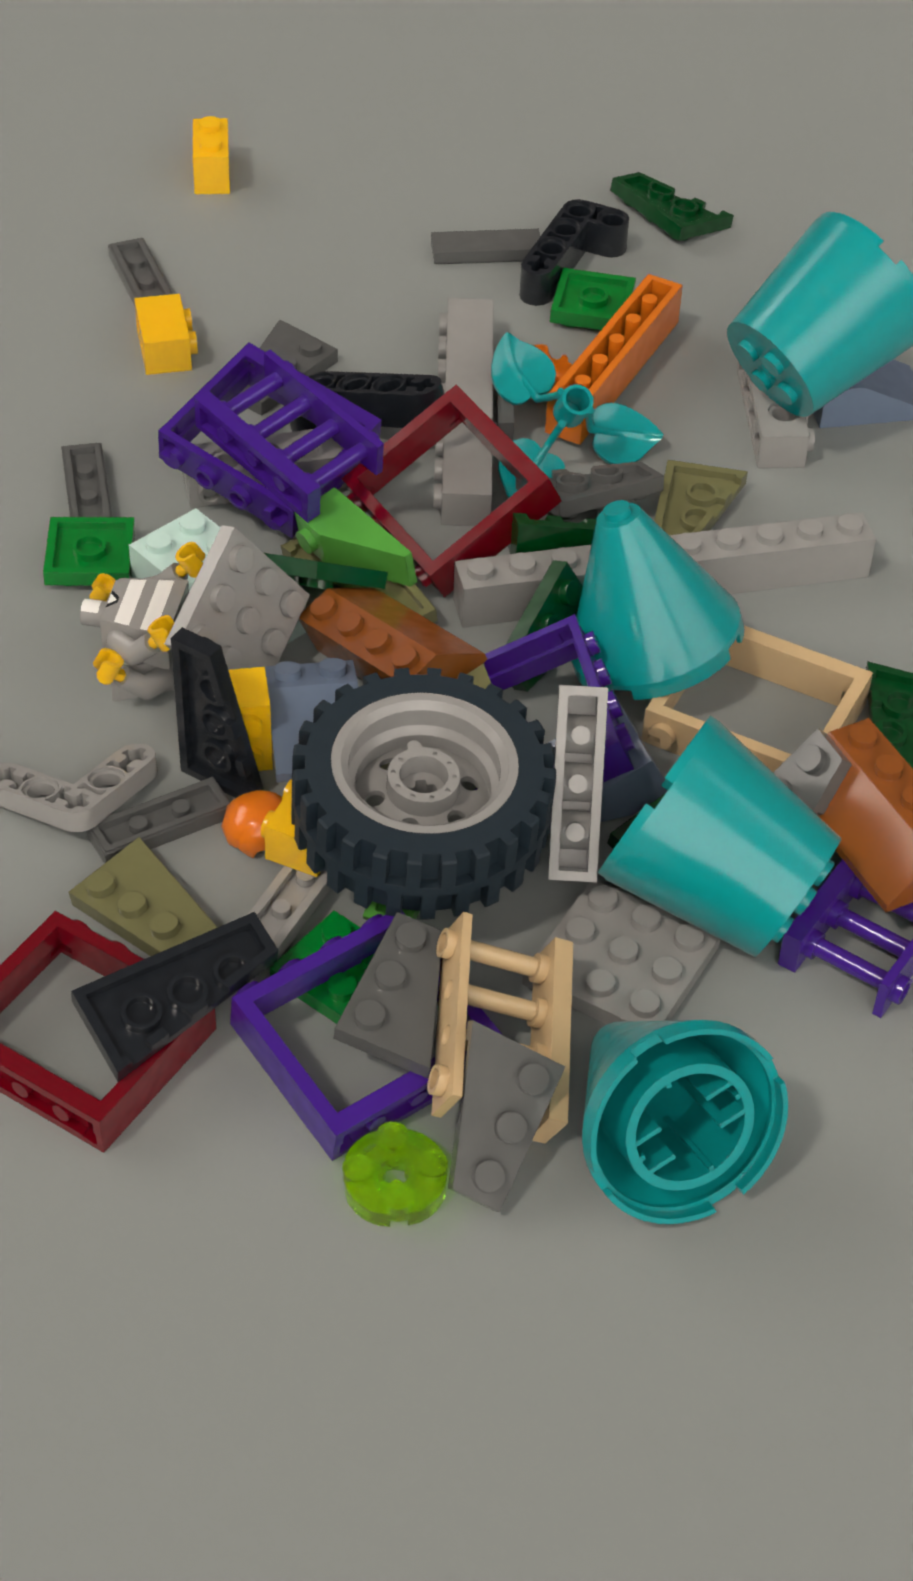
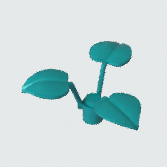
[491,332,664,498]

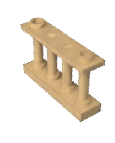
[427,912,573,1144]

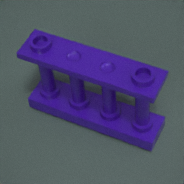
[194,349,384,523]
[778,859,913,1018]

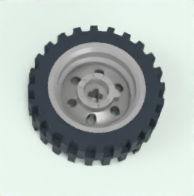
[291,668,557,919]

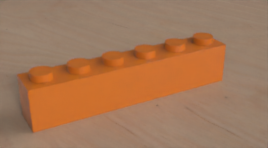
[545,274,683,445]

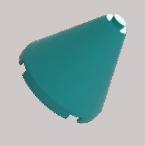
[571,500,745,700]
[582,1020,788,1224]

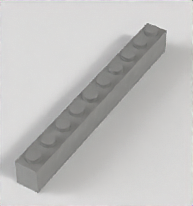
[453,512,876,628]

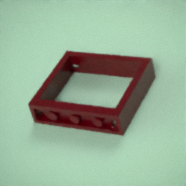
[342,384,562,598]
[0,911,217,1153]

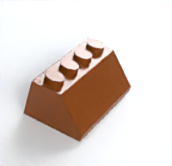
[299,588,487,680]
[818,718,913,913]

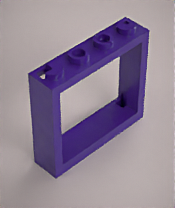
[158,342,381,538]
[473,614,635,791]
[230,911,502,1161]

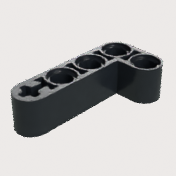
[519,199,629,306]
[290,371,445,432]

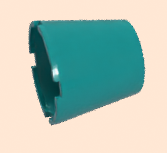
[727,212,913,417]
[597,715,841,957]

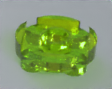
[342,1121,448,1227]

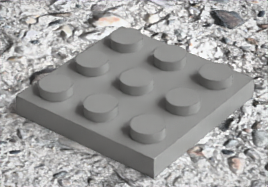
[164,525,310,670]
[522,880,720,1024]

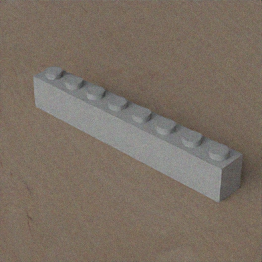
[433,298,493,526]

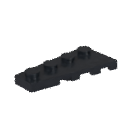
[171,627,264,798]
[71,912,278,1082]

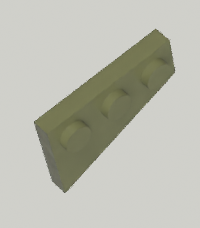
[654,460,748,535]

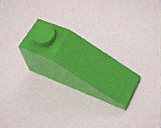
[295,488,417,587]

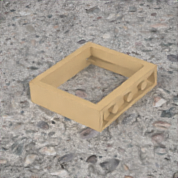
[642,625,873,772]

